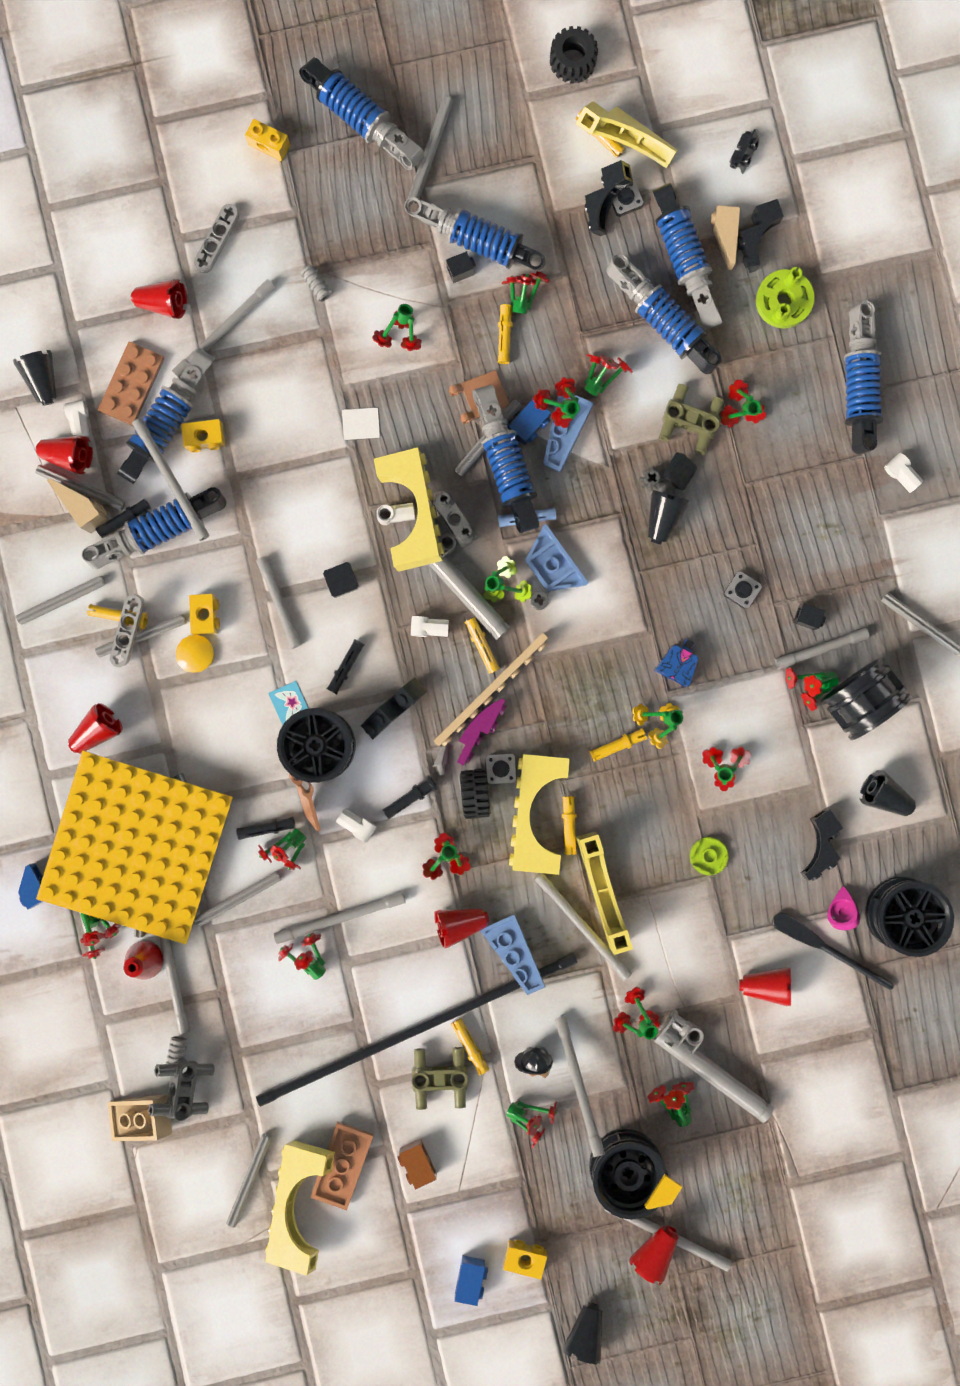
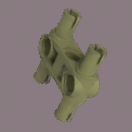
[658,384,724,455]
[411,1047,468,1110]

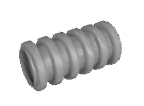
[300,265,332,302]
[166,1036,188,1064]

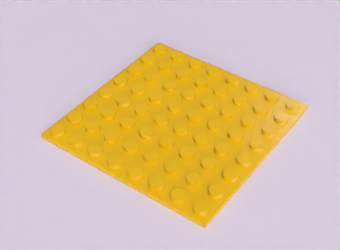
[36,750,233,944]

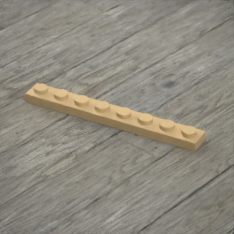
[434,633,548,746]

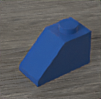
[18,863,44,910]

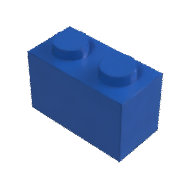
[508,399,551,445]
[454,1255,488,1306]

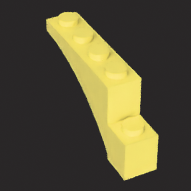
[576,101,678,168]

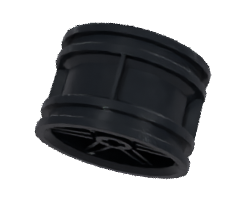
[821,657,913,741]
[277,708,356,783]
[865,877,954,957]
[589,1128,668,1220]

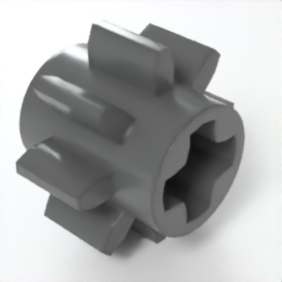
[639,467,664,492]

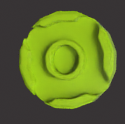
[689,837,729,876]

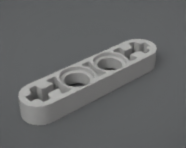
[194,204,239,273]
[110,594,144,667]

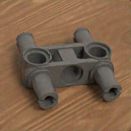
[432,492,478,548]
[148,1059,215,1121]

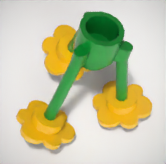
[633,703,683,749]

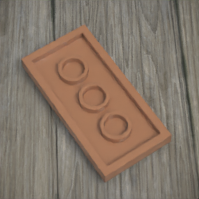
[97,341,165,427]
[310,1121,374,1211]

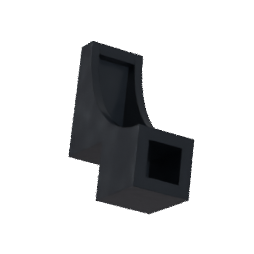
[585,160,633,237]
[737,199,784,273]
[360,677,427,740]
[800,808,843,881]

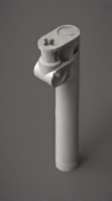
[428,518,511,640]
[653,1009,774,1123]

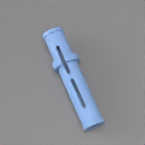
[498,507,556,528]

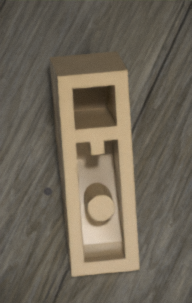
[710,205,740,270]

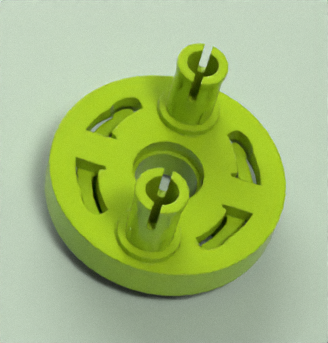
[755,267,814,329]

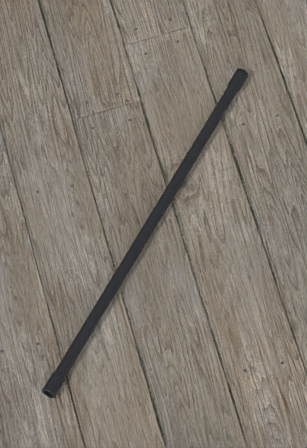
[256,953,578,1107]

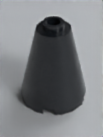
[13,350,56,406]
[648,490,689,545]
[860,770,916,816]
[562,1302,603,1365]

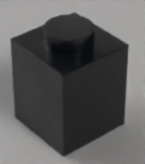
[446,251,476,284]
[793,603,826,630]

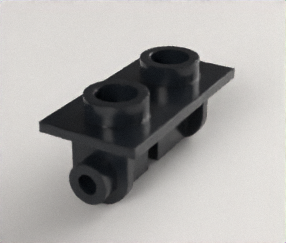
[729,129,759,174]

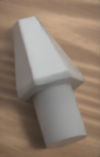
[433,745,448,775]

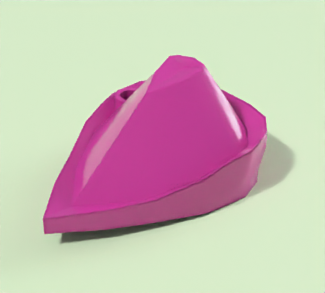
[827,886,860,931]

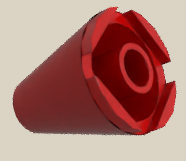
[131,279,187,319]
[35,436,93,474]
[68,703,123,754]
[434,908,489,949]
[123,941,164,980]
[739,967,791,1007]
[629,1225,679,1285]

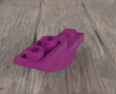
[457,699,507,766]

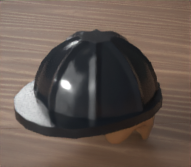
[514,1045,553,1078]

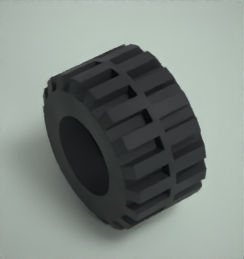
[550,26,598,84]
[460,769,491,819]

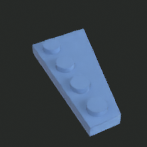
[543,395,594,473]
[480,915,546,995]

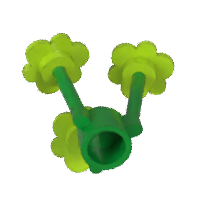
[484,556,532,603]

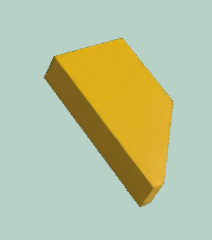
[645,1174,682,1209]

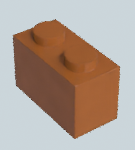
[397,1138,437,1190]

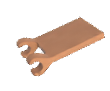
[449,370,509,424]
[289,774,321,832]

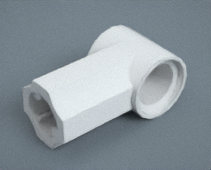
[64,400,90,438]
[884,453,923,493]
[377,503,415,525]
[410,616,449,637]
[336,808,377,843]

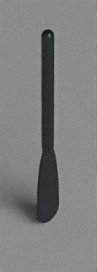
[772,912,894,990]

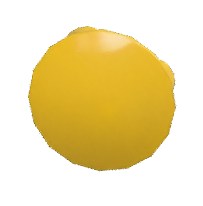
[176,635,214,673]

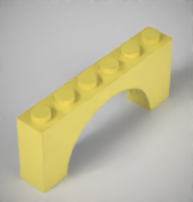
[374,447,444,572]
[509,754,569,875]
[576,832,633,955]
[265,1140,335,1276]

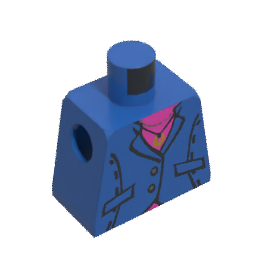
[654,639,698,687]

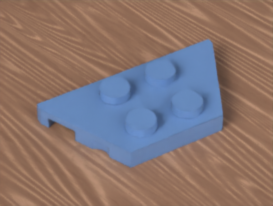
[525,524,589,592]

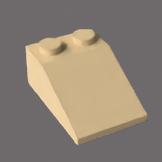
[47,478,109,534]
[108,1094,173,1141]

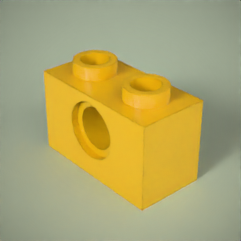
[245,118,290,161]
[181,419,225,453]
[189,594,220,635]
[503,1239,547,1280]

